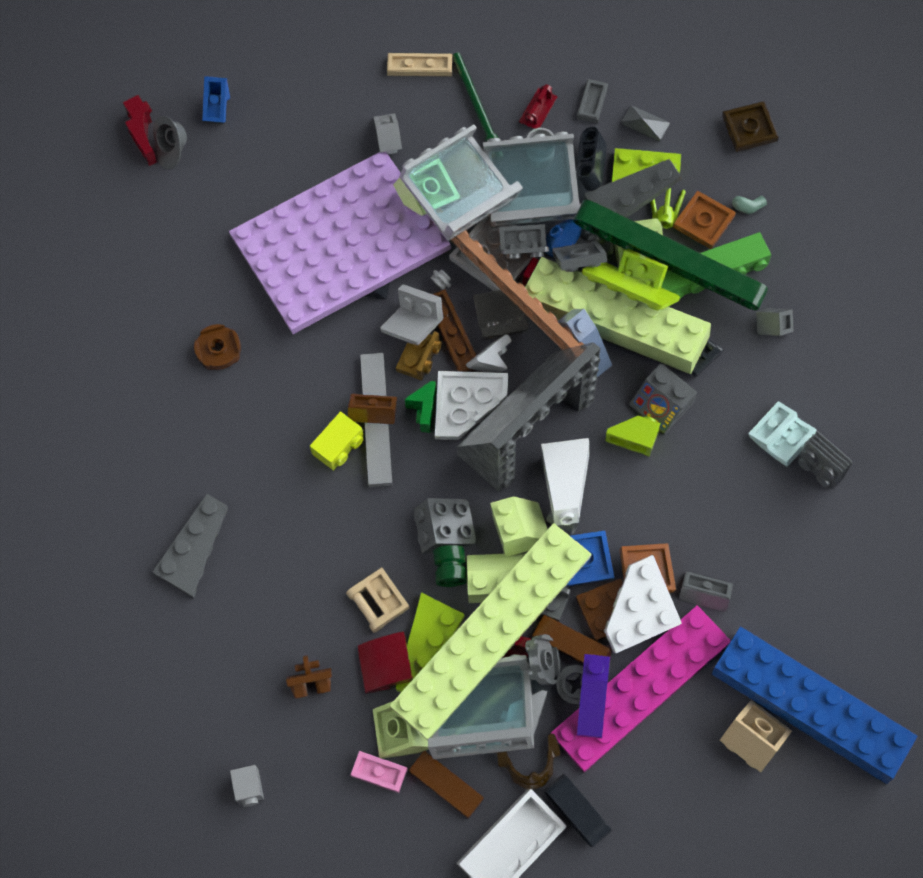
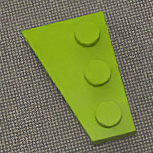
[612,148,681,182]

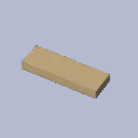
[387,53,452,76]

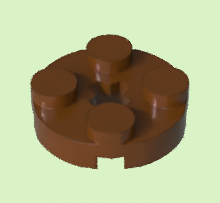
[194,324,241,370]

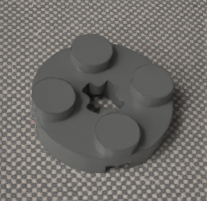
[525,634,560,686]

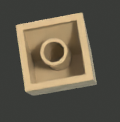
[720,700,792,772]

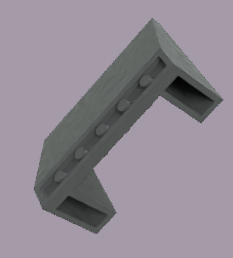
[457,342,601,492]

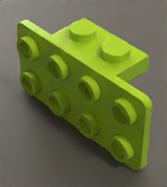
[582,249,680,311]

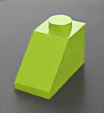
[605,416,661,457]

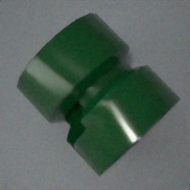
[433,545,467,587]

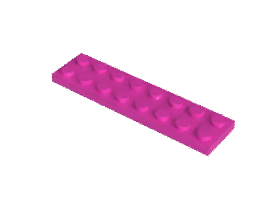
[551,605,731,773]

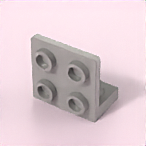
[380,284,443,345]

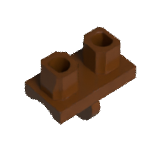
[286,655,332,699]

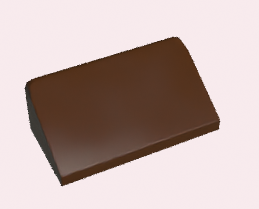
[348,394,397,424]

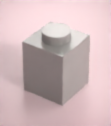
[230,765,264,807]

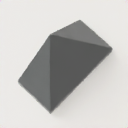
[621,105,670,142]

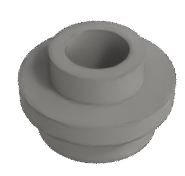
[430,270,451,290]

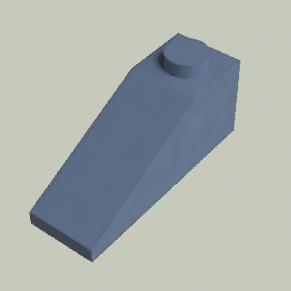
[558,309,612,377]

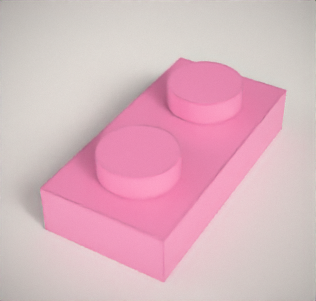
[351,751,407,793]

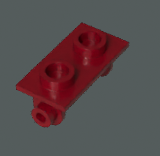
[519,84,558,129]

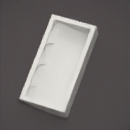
[456,789,567,878]

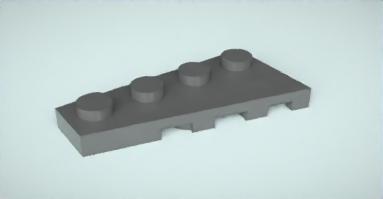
[584,159,683,218]

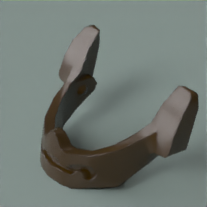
[497,734,560,789]

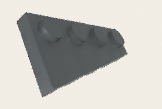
[153,494,228,598]

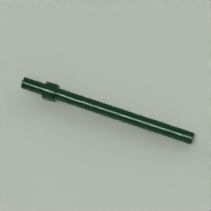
[452,52,505,162]

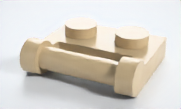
[346,568,410,633]

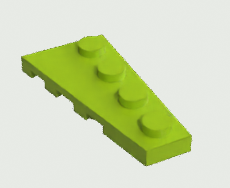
[396,592,465,693]

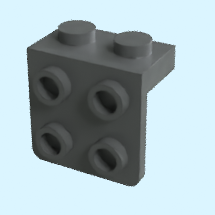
[499,224,549,259]
[413,498,476,554]

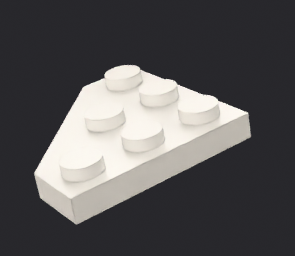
[435,371,508,440]
[604,555,682,653]

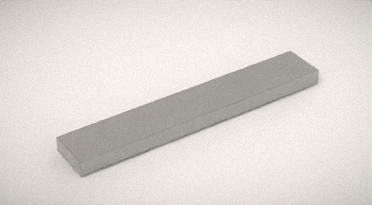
[360,353,393,487]

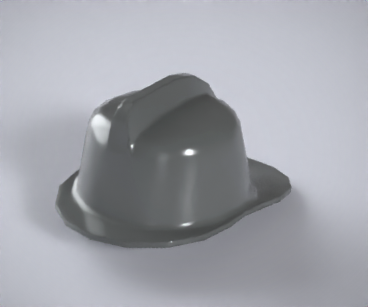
[153,116,187,169]

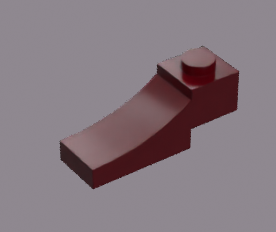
[123,95,157,166]

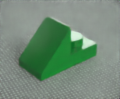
[405,381,436,433]

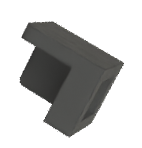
[756,308,794,336]

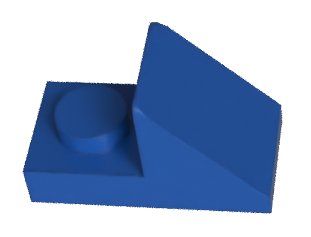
[202,76,230,123]

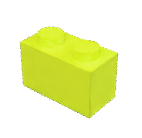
[310,411,364,471]

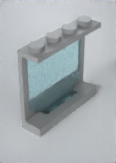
[399,125,523,241]
[483,132,581,227]
[428,655,534,759]

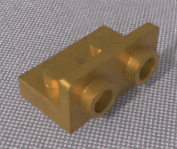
[396,331,442,381]

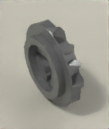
[556,665,583,705]

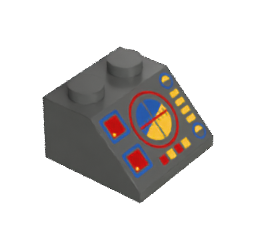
[629,363,697,435]

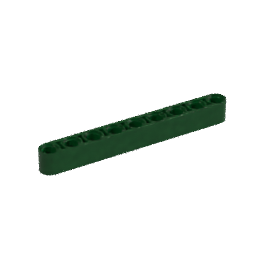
[573,200,768,311]

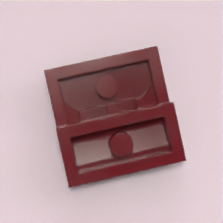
[358,631,413,694]

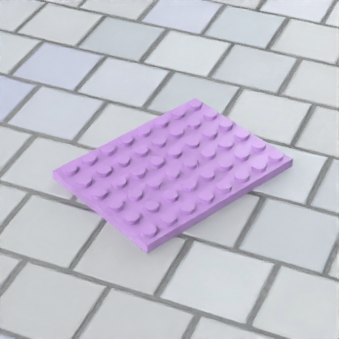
[229,152,451,334]

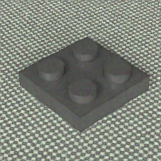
[552,240,607,272]

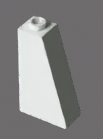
[541,438,589,525]

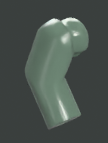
[732,195,767,215]

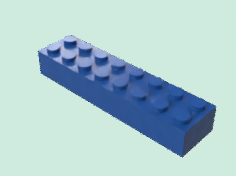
[712,626,918,784]

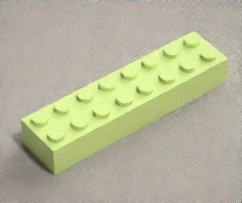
[525,257,711,374]

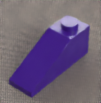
[577,654,610,739]

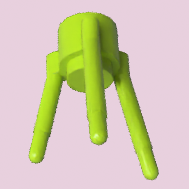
[650,188,686,229]

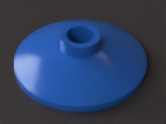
[545,219,581,257]

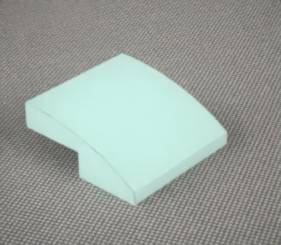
[748,401,817,467]

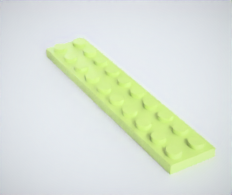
[390,523,592,741]

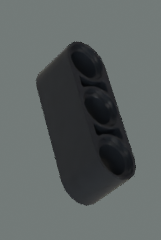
[576,127,607,191]
[544,774,612,848]

